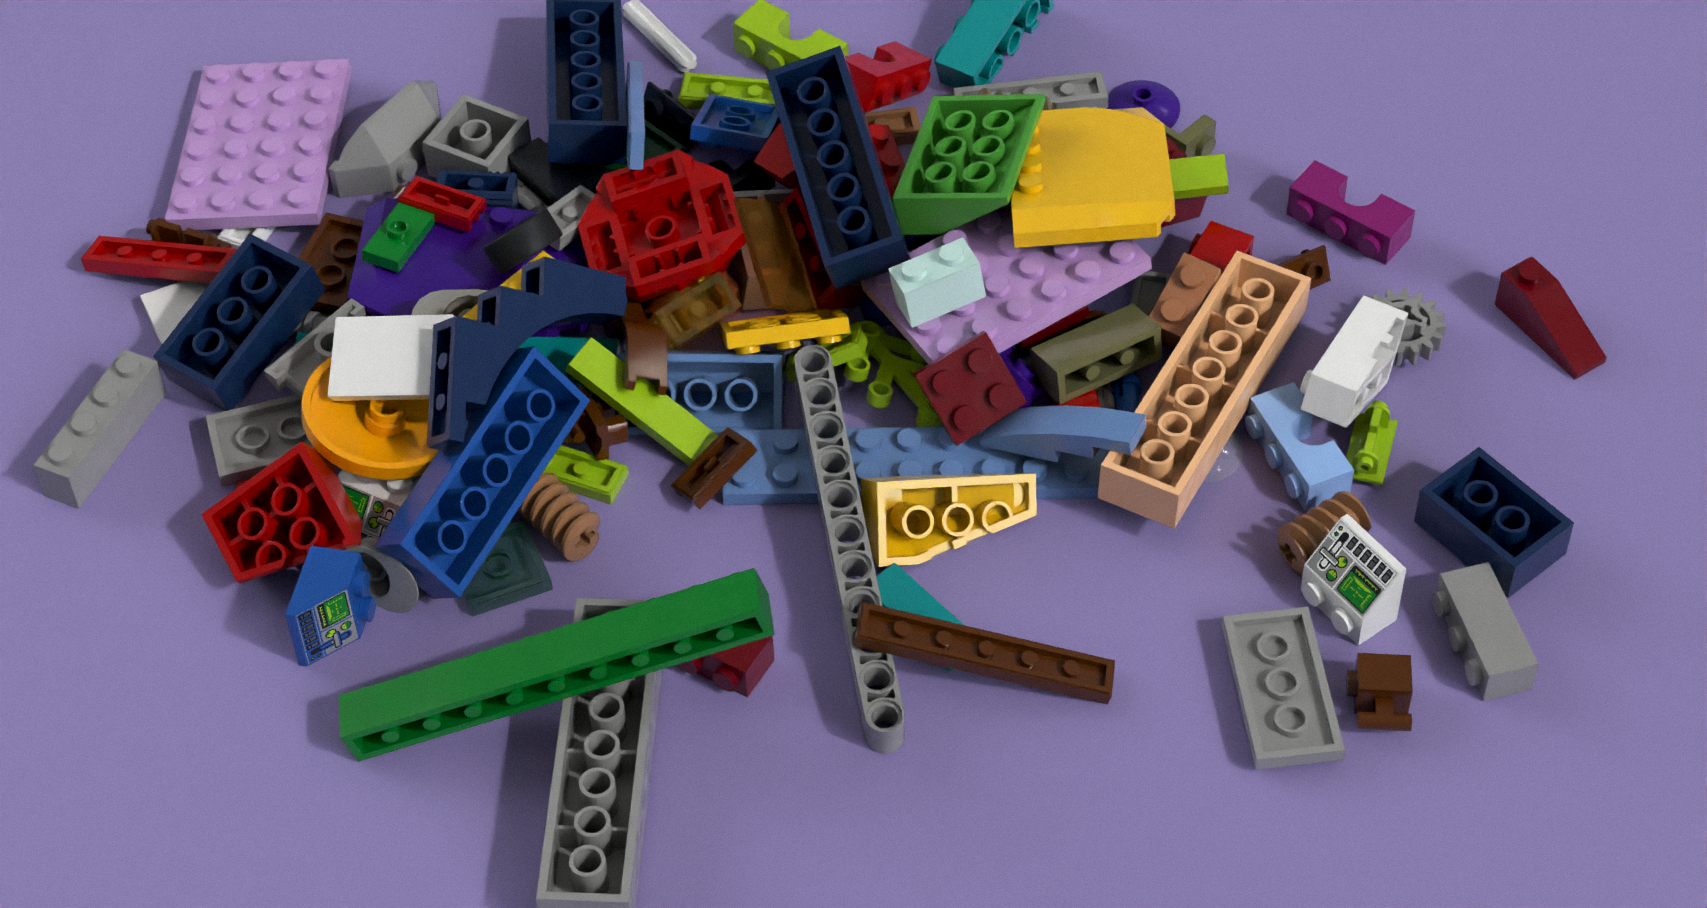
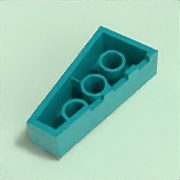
[934,0,1054,88]

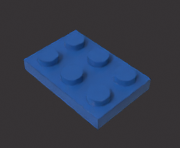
[690,94,781,155]

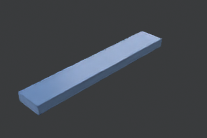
[626,60,645,170]

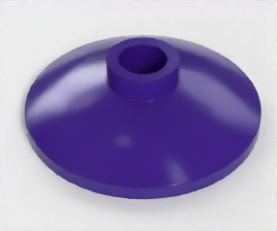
[1106,80,1180,128]

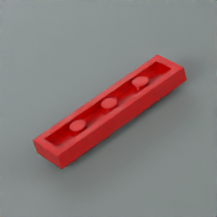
[81,235,237,284]

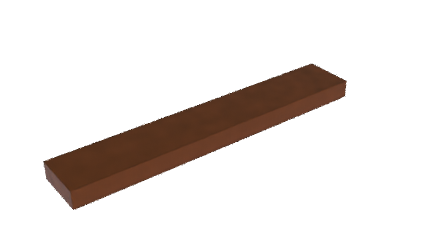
[853,602,1115,704]

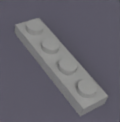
[953,71,1108,109]

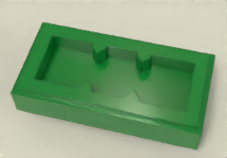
[362,202,435,273]

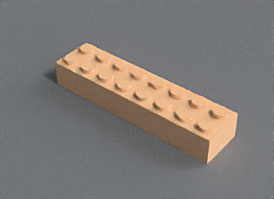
[1097,251,1311,529]

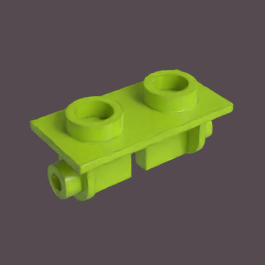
[1346,400,1398,485]

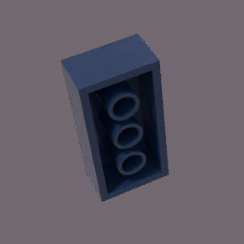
[153,234,326,411]

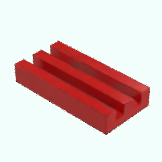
[397,176,486,232]

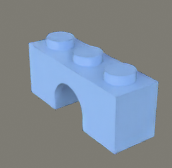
[1245,382,1354,512]

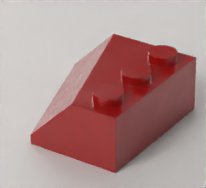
[201,442,362,583]

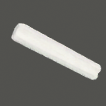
[623,0,697,73]

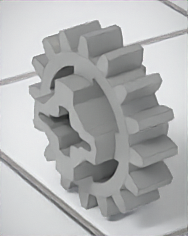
[1372,288,1447,366]

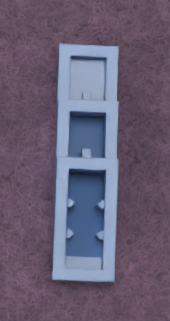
[980,405,1147,462]

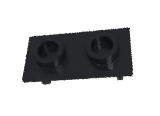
[644,81,697,153]

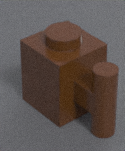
[1346,653,1413,731]

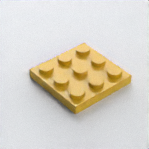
[719,308,850,355]

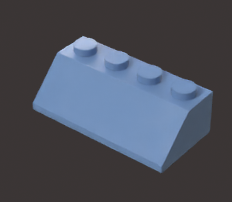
[618,349,785,435]

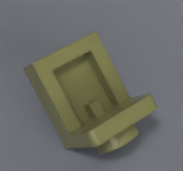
[1164,114,1216,157]

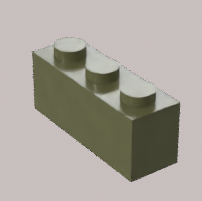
[1030,303,1162,404]

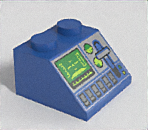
[285,546,376,666]

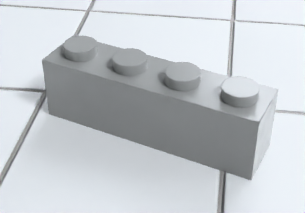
[33,349,167,509]

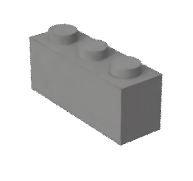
[1432,562,1539,701]

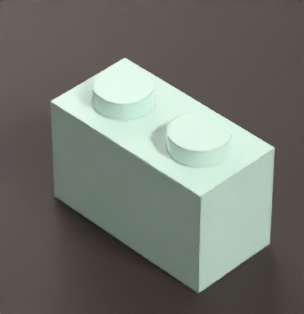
[888,237,986,328]

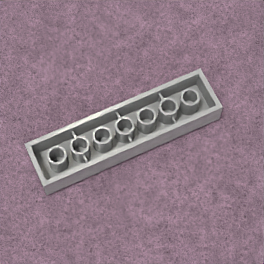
[536,598,662,908]

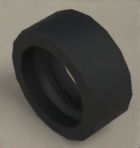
[482,208,563,274]

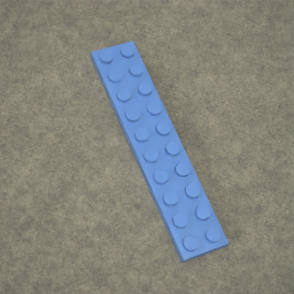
[723,426,1110,505]

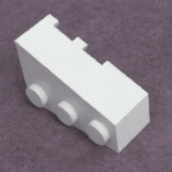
[1300,295,1409,428]

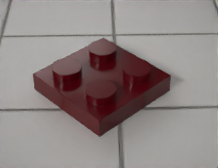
[913,331,1027,446]

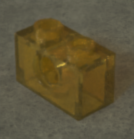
[647,272,742,350]

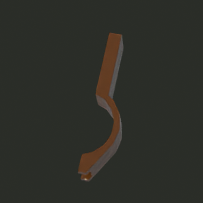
[603,298,668,395]

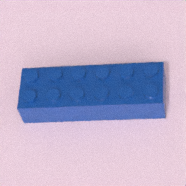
[374,346,590,599]

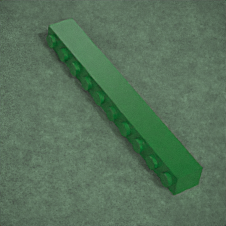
[339,568,775,762]

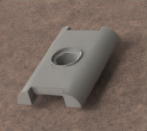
[264,298,366,397]

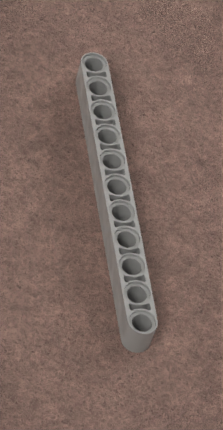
[794,345,905,754]

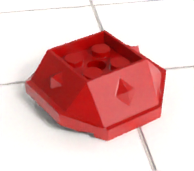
[578,150,749,303]

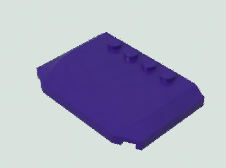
[347,198,589,337]

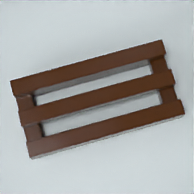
[671,427,758,509]

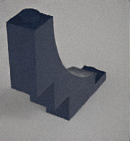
[427,257,628,450]

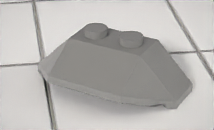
[329,80,442,198]

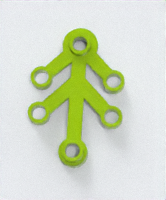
[844,321,943,427]

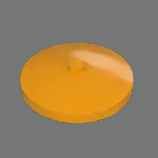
[301,357,439,480]

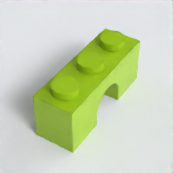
[733,0,849,70]

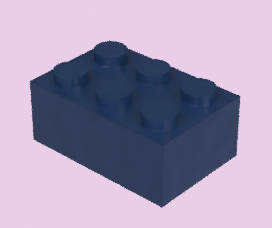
[1414,447,1574,598]

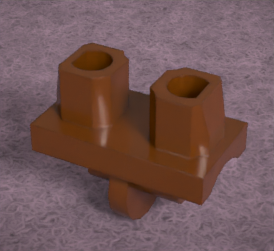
[563,385,628,461]

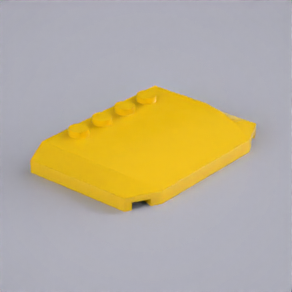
[1011,107,1175,248]

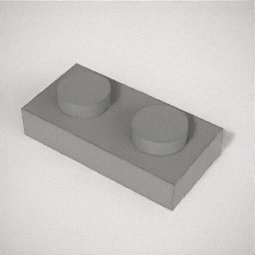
[547,185,596,251]

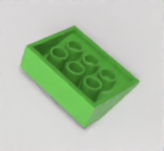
[892,94,1046,235]

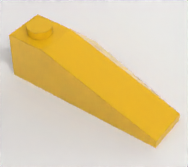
[861,473,1037,567]

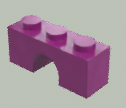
[1286,160,1415,265]

